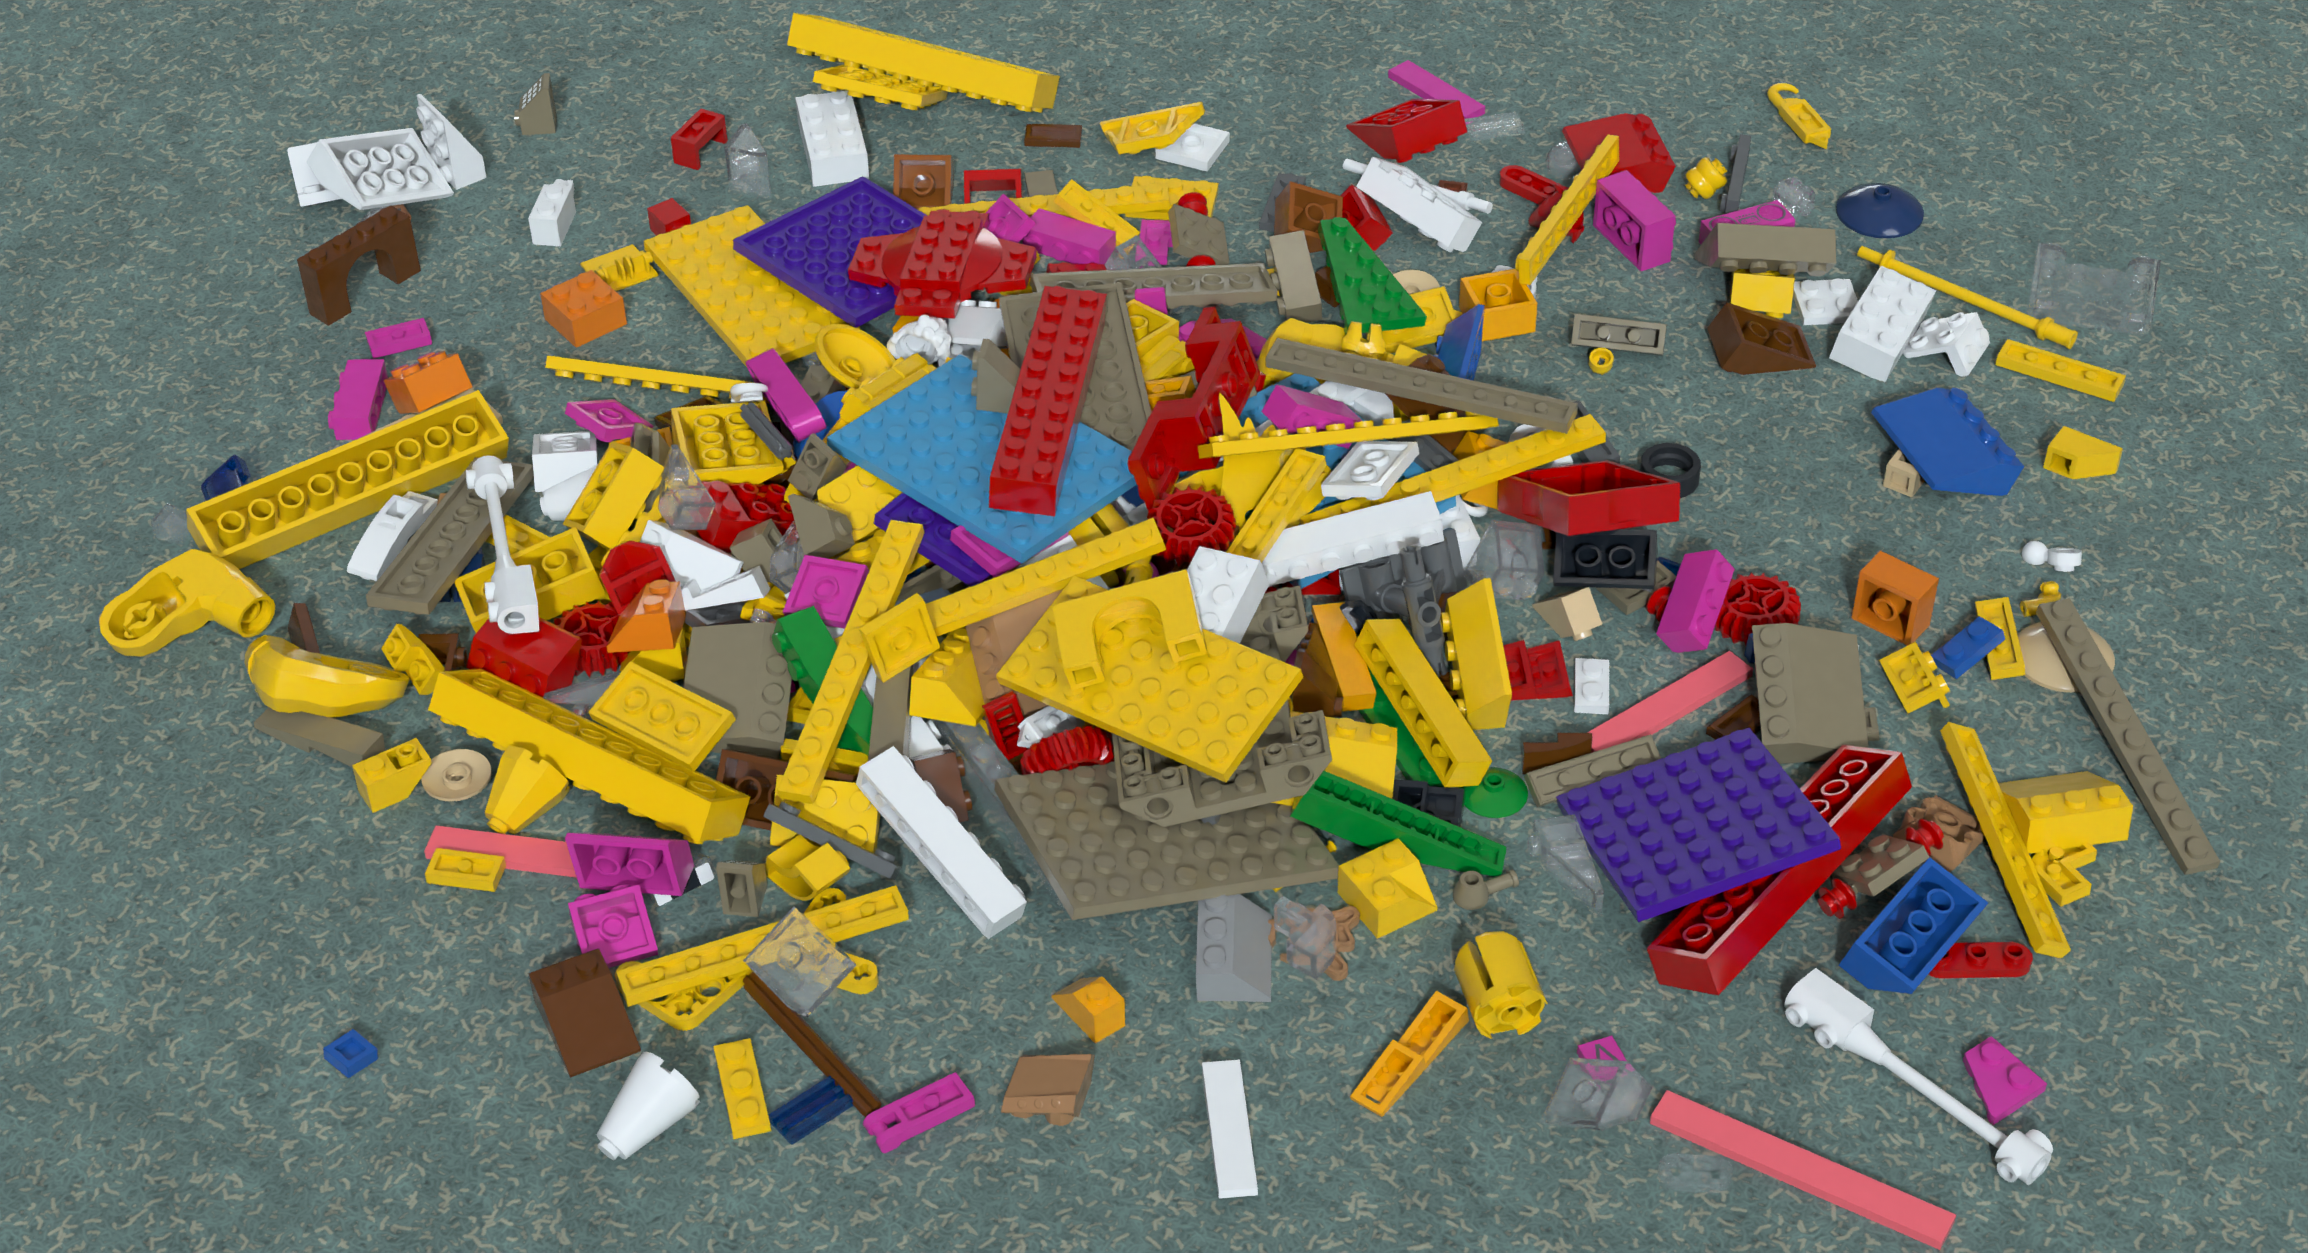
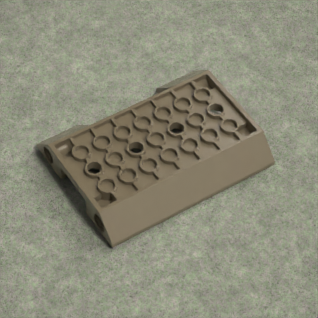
[1112,585,1332,827]

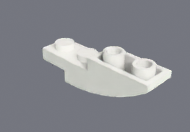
[347,491,438,581]

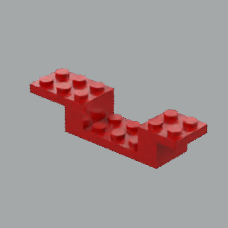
[1128,307,1260,509]

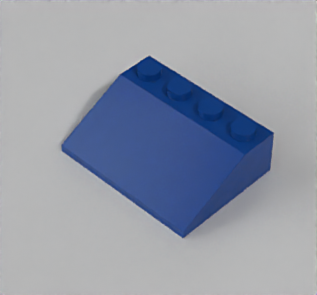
[1871,388,2024,496]

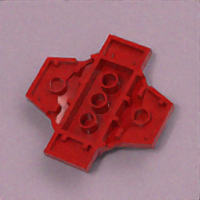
[848,209,1037,319]

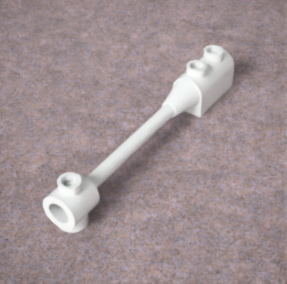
[466,456,539,634]
[1784,968,2053,1185]

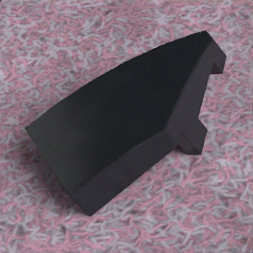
[1339,600,1378,635]

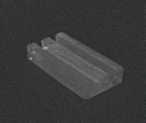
[1464,112,1525,142]

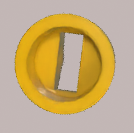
[1589,348,1614,375]

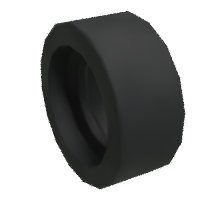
[1640,443,1701,498]

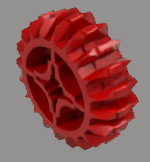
[1147,485,1236,567]
[1715,572,1801,645]
[554,600,631,678]
[1020,726,1114,775]

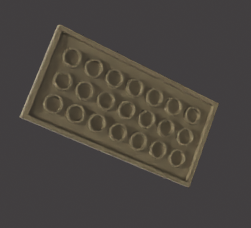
[999,282,1151,451]

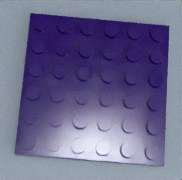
[733,176,927,328]
[1556,728,1841,922]

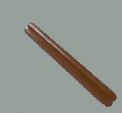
[743,971,882,1117]

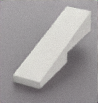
[680,566,771,610]
[1202,1059,1258,1198]

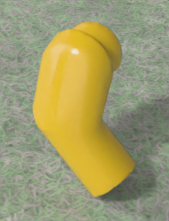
[2020,581,2061,617]

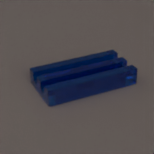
[768,1076,853,1145]

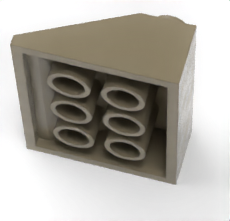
[1694,223,1836,276]
[683,622,792,758]
[1752,623,1869,764]

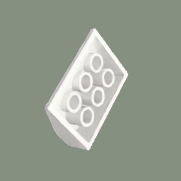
[306,128,454,210]

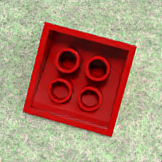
[1346,99,1467,163]
[1562,113,1676,193]

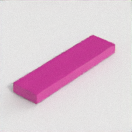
[1388,60,1485,124]

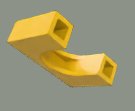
[1052,569,1208,690]

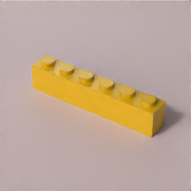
[1354,619,1492,788]

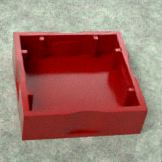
[1498,460,1680,536]

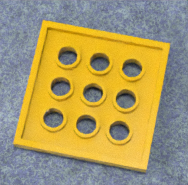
[813,65,948,110]

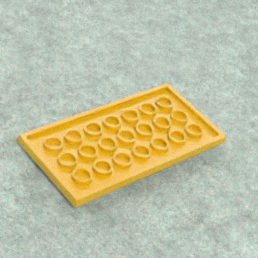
[644,205,860,367]
[996,576,1303,783]

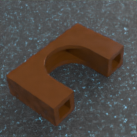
[297,205,421,326]

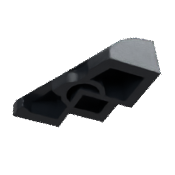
[1392,779,1466,827]

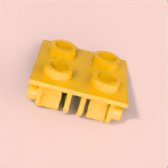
[580,244,659,291]

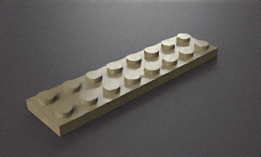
[1030,263,1277,309]
[366,458,534,615]

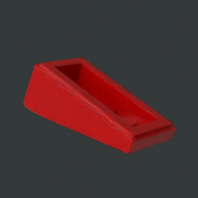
[982,691,1030,763]

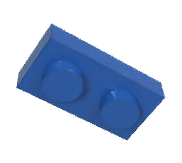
[1931,616,2005,679]

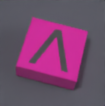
[1577,1036,1628,1081]

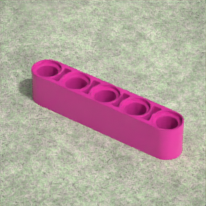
[745,348,827,442]

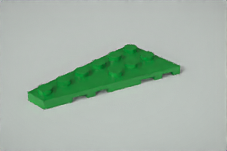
[1318,217,1427,335]

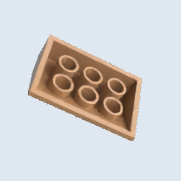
[966,589,1063,726]

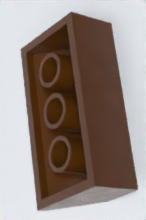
[716,749,858,830]

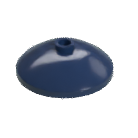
[1836,183,1924,238]

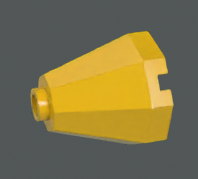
[485,745,570,835]

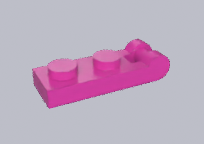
[863,1072,975,1154]

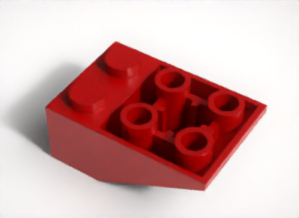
[686,481,797,553]

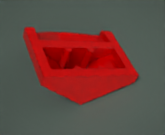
[599,540,676,615]

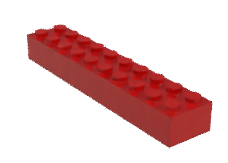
[989,286,1107,517]
[1647,745,1912,996]

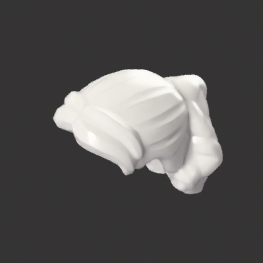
[887,315,952,365]

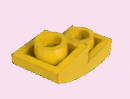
[381,624,444,695]

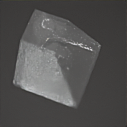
[1540,1058,1652,1130]

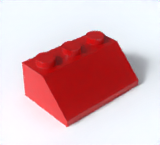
[466,617,582,703]

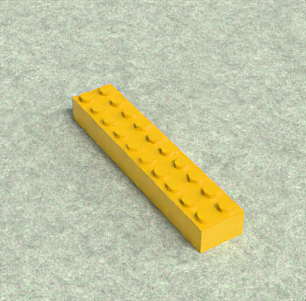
[787,13,1060,113]
[186,390,509,569]
[428,669,750,844]

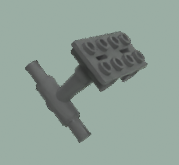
[1340,528,1467,677]

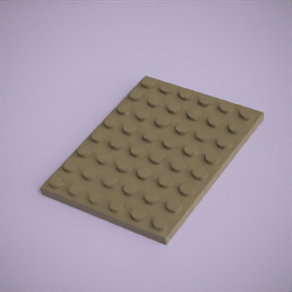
[994,761,1339,920]

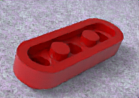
[1499,165,1561,205]
[1928,942,2033,978]

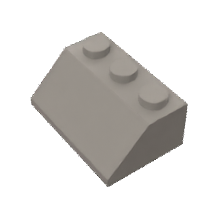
[1196,894,1272,1002]

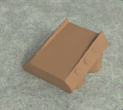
[1893,795,1986,872]
[1001,1054,1095,1126]

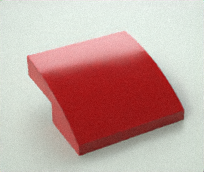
[1503,640,1573,701]

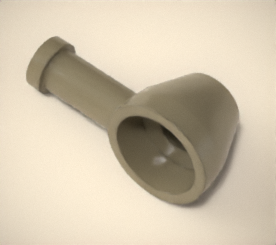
[1453,869,1519,910]

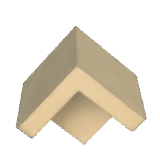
[1883,449,1925,497]

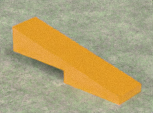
[1311,602,1376,711]
[1350,991,1469,1117]

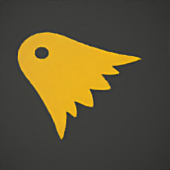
[1219,393,1331,531]

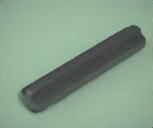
[740,402,792,460]

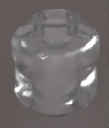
[1773,177,1815,219]

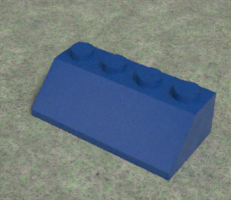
[1433,304,1485,381]
[1839,858,1988,994]

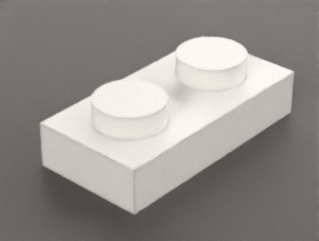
[1574,658,1609,714]

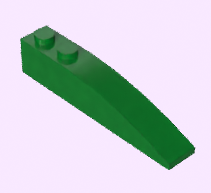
[772,606,873,756]
[1290,771,1507,876]

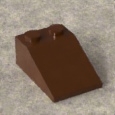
[1707,302,1816,375]
[528,948,641,1077]

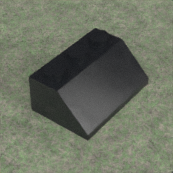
[1553,529,1658,589]

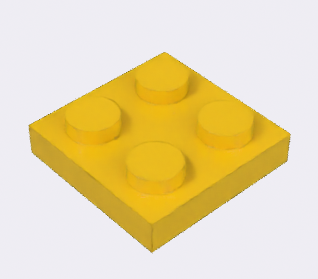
[859,593,940,683]

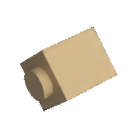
[1532,587,1602,641]

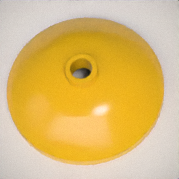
[814,324,896,389]

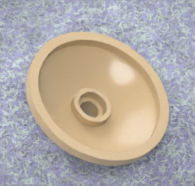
[2018,622,2115,693]

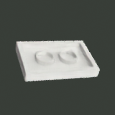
[1321,441,1419,500]

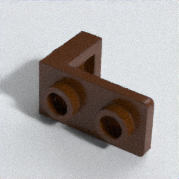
[418,633,468,672]

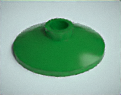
[1459,767,1528,818]

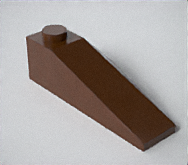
[1293,623,1344,718]

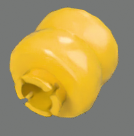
[1685,157,1728,199]

